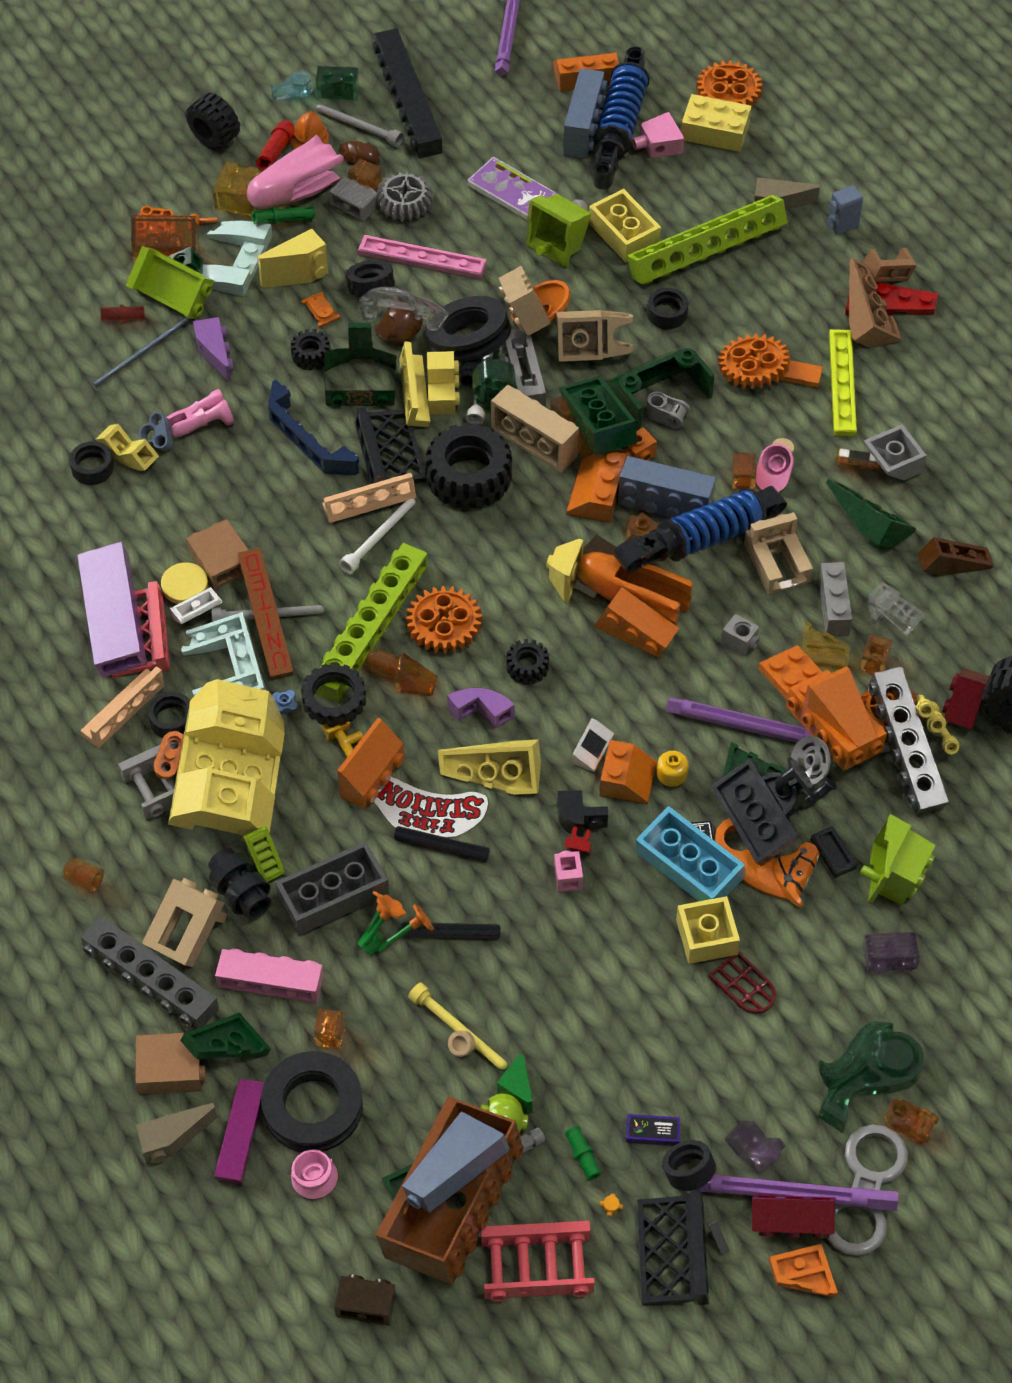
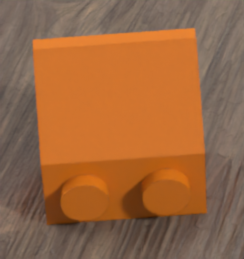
[600,740,657,805]

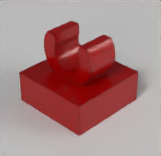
[564,826,593,854]

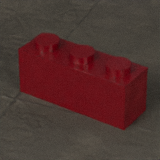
[752,1195,836,1238]

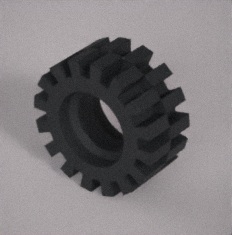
[291,329,331,370]
[506,639,549,685]

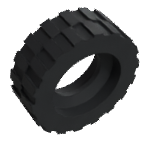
[346,259,395,298]

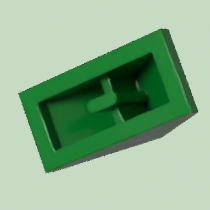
[497,1054,533,1114]

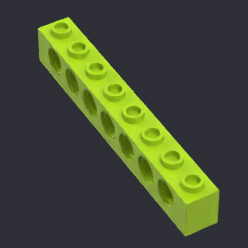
[627,195,788,284]
[315,543,428,703]

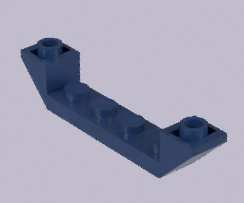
[268,379,360,475]

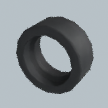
[647,287,689,329]
[69,441,114,485]
[148,691,190,738]
[662,1140,716,1191]

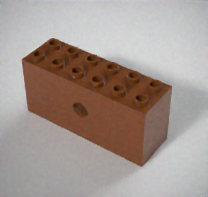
[376,1096,524,1285]

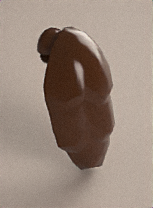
[339,141,380,167]

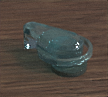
[271,70,314,100]

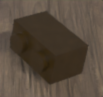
[334,1274,396,1326]

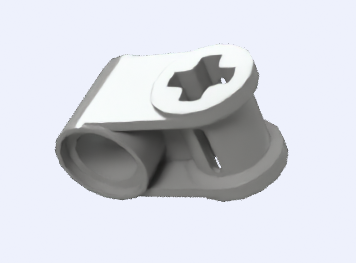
[646,392,690,429]

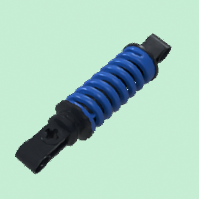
[593,46,650,190]
[613,486,787,573]

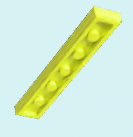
[829,330,857,437]

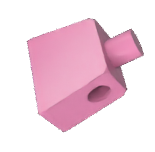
[632,112,684,158]

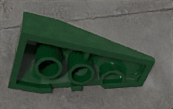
[826,479,916,549]

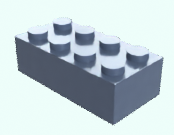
[563,68,607,159]
[618,456,716,518]

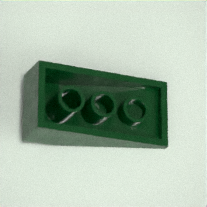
[559,376,637,456]

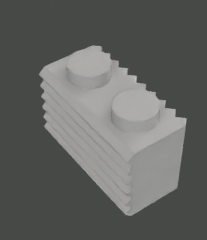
[329,176,378,221]

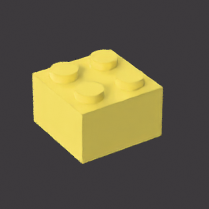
[676,896,740,964]

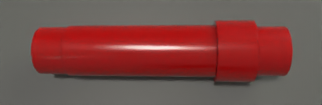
[256,120,294,171]

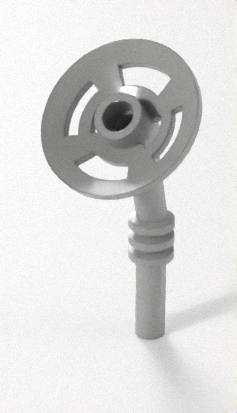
[791,736,890,785]

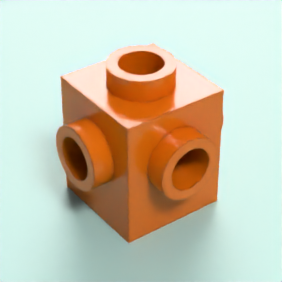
[621,427,657,461]

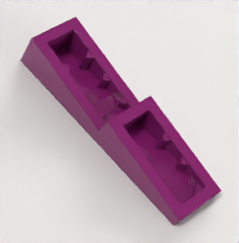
[214,1079,265,1185]

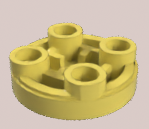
[161,563,209,604]

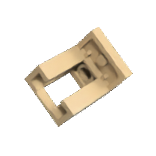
[744,512,813,594]
[142,878,228,967]

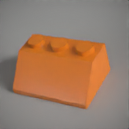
[553,53,619,92]
[567,451,627,523]
[337,718,405,809]

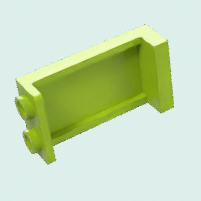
[125,246,214,320]

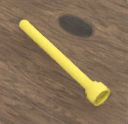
[408,982,507,1070]

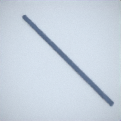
[93,317,191,387]

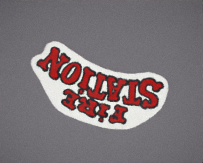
[374,777,488,837]

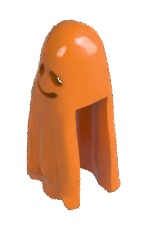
[578,552,694,627]

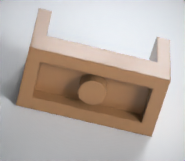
[863,248,917,282]

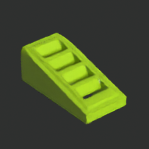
[243,826,285,882]

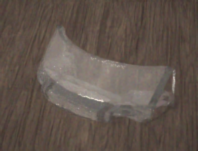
[358,287,449,331]

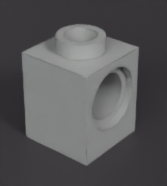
[721,614,760,656]

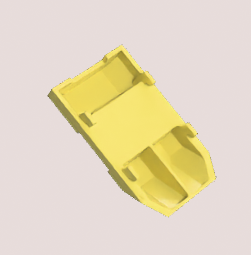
[168,679,285,844]

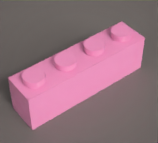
[215,949,324,1003]

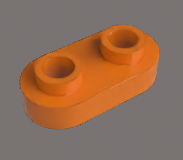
[154,731,184,780]

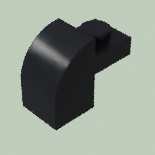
[557,790,608,837]

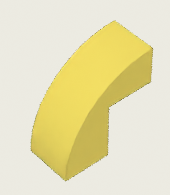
[95,424,159,471]

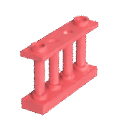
[481,1221,594,1302]

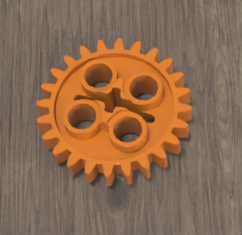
[696,60,763,108]
[718,333,790,389]
[406,585,482,654]

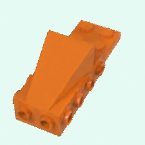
[758,645,887,771]

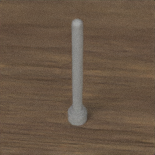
[316,104,404,148]
[212,605,325,622]

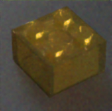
[212,161,263,216]

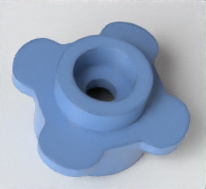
[272,690,297,714]

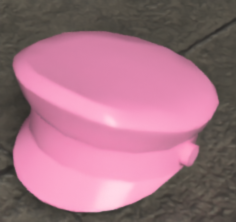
[291,1150,338,1199]

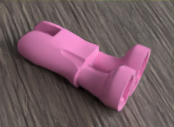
[167,389,235,438]

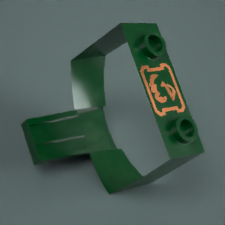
[324,323,398,407]

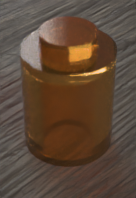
[63,858,104,892]

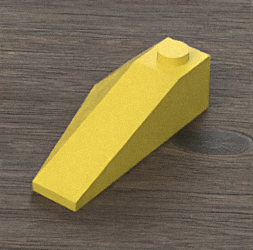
[438,739,541,795]

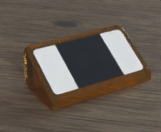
[835,448,881,471]

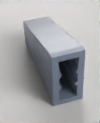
[402,1111,510,1212]

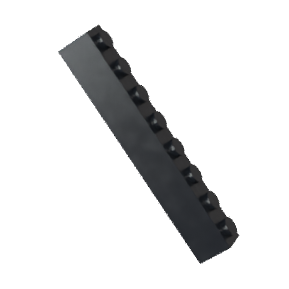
[372,28,442,159]

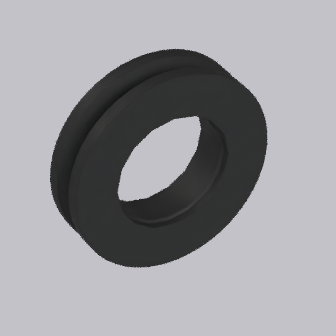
[426,296,511,362]
[261,1051,363,1152]

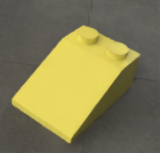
[257,229,328,288]

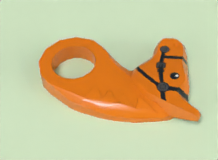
[715,818,820,908]

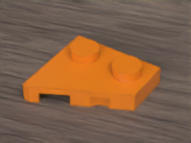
[768,1244,838,1297]

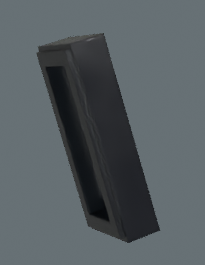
[810,826,857,878]

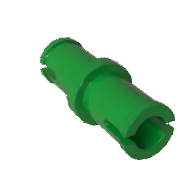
[565,1126,602,1181]

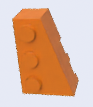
[594,587,679,657]

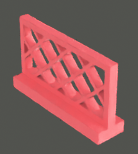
[112,581,170,678]

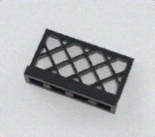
[354,408,427,484]
[637,1191,709,1306]

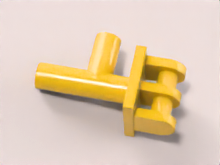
[320,721,363,757]

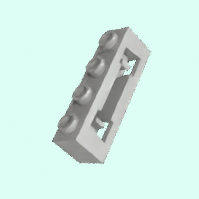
[500,328,546,407]

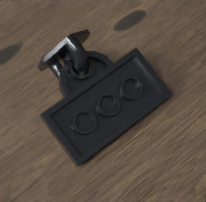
[711,757,837,866]

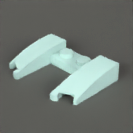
[203,221,272,297]
[181,612,266,696]

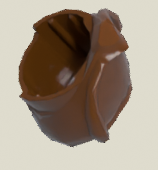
[375,300,423,346]

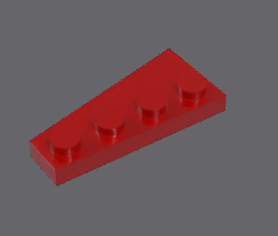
[845,282,938,315]

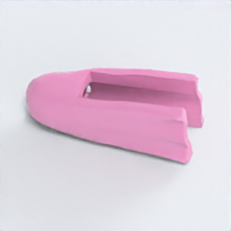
[247,135,344,209]

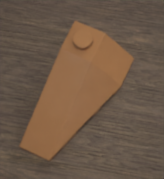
[849,258,901,347]

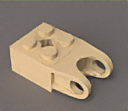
[556,310,634,361]

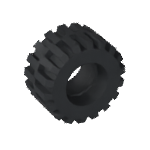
[185,92,240,150]

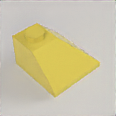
[546,539,583,603]

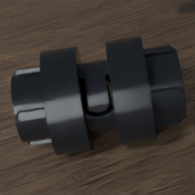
[208,848,272,919]

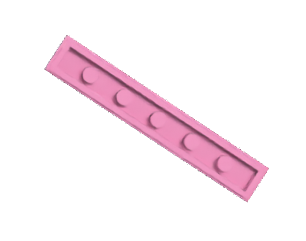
[358,235,487,280]

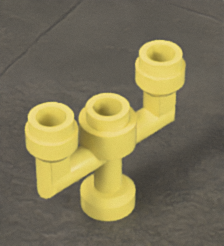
[916,695,959,754]

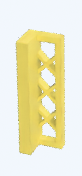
[399,342,430,427]

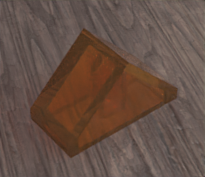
[395,652,437,696]

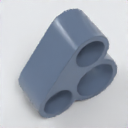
[139,412,173,452]

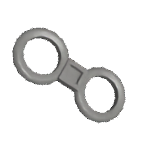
[826,1124,908,1256]

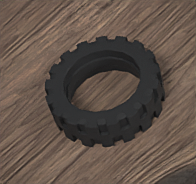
[301,663,366,727]

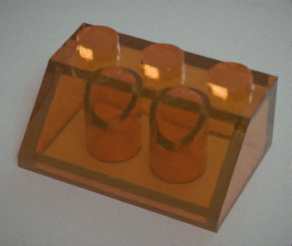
[131,215,200,264]

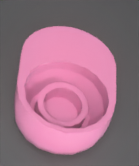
[755,444,794,492]

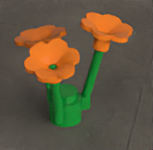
[357,891,434,955]

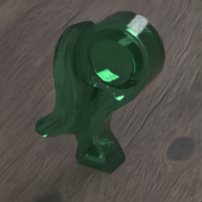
[818,1021,924,1133]

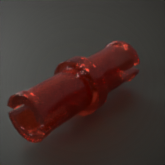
[100,305,145,322]

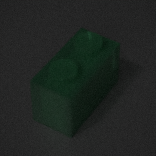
[316,66,359,100]

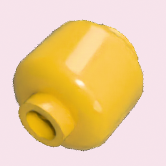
[657,751,689,787]

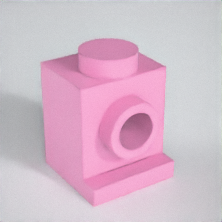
[554,851,583,892]

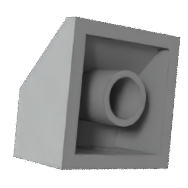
[864,424,927,480]

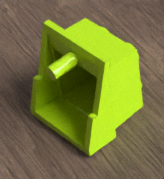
[526,194,592,268]
[859,814,936,905]

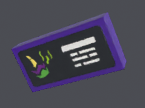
[626,1114,680,1145]

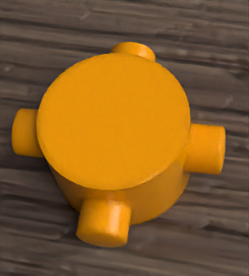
[600,1193,623,1217]

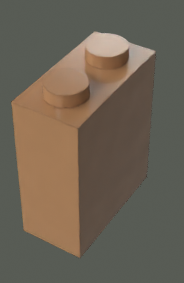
[186,519,248,590]
[136,1033,206,1094]

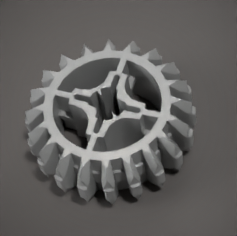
[377,171,433,222]

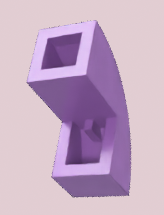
[447,688,515,729]

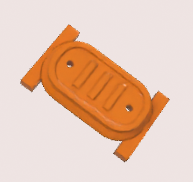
[301,292,341,328]

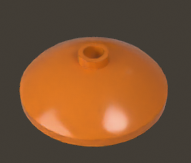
[511,280,571,327]

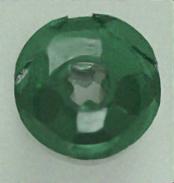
[471,357,517,410]

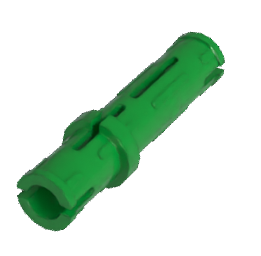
[251,206,315,224]

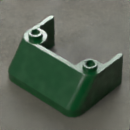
[607,348,714,431]

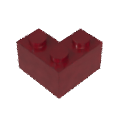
[942,668,989,730]

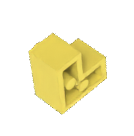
[427,351,460,415]

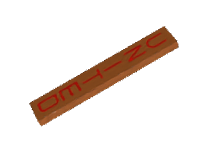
[238,548,294,680]

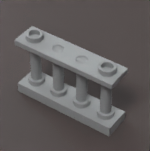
[118,734,184,820]

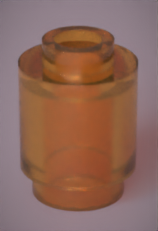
[366,647,403,678]

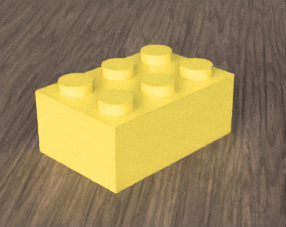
[681,94,752,152]
[589,189,661,263]

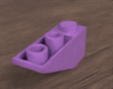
[193,317,234,381]

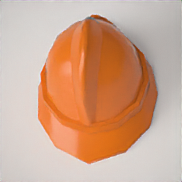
[291,111,329,150]

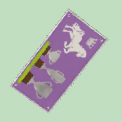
[467,157,557,221]

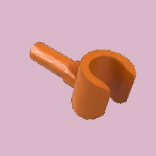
[188,214,217,231]

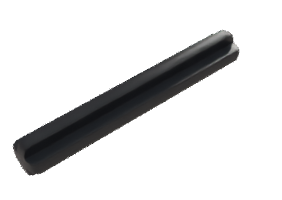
[394,826,490,862]
[401,922,501,939]

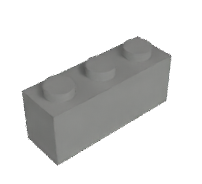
[818,562,852,636]

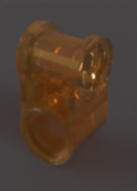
[884,1098,939,1144]

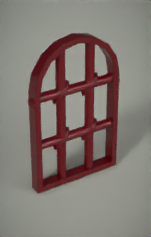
[708,951,776,1014]

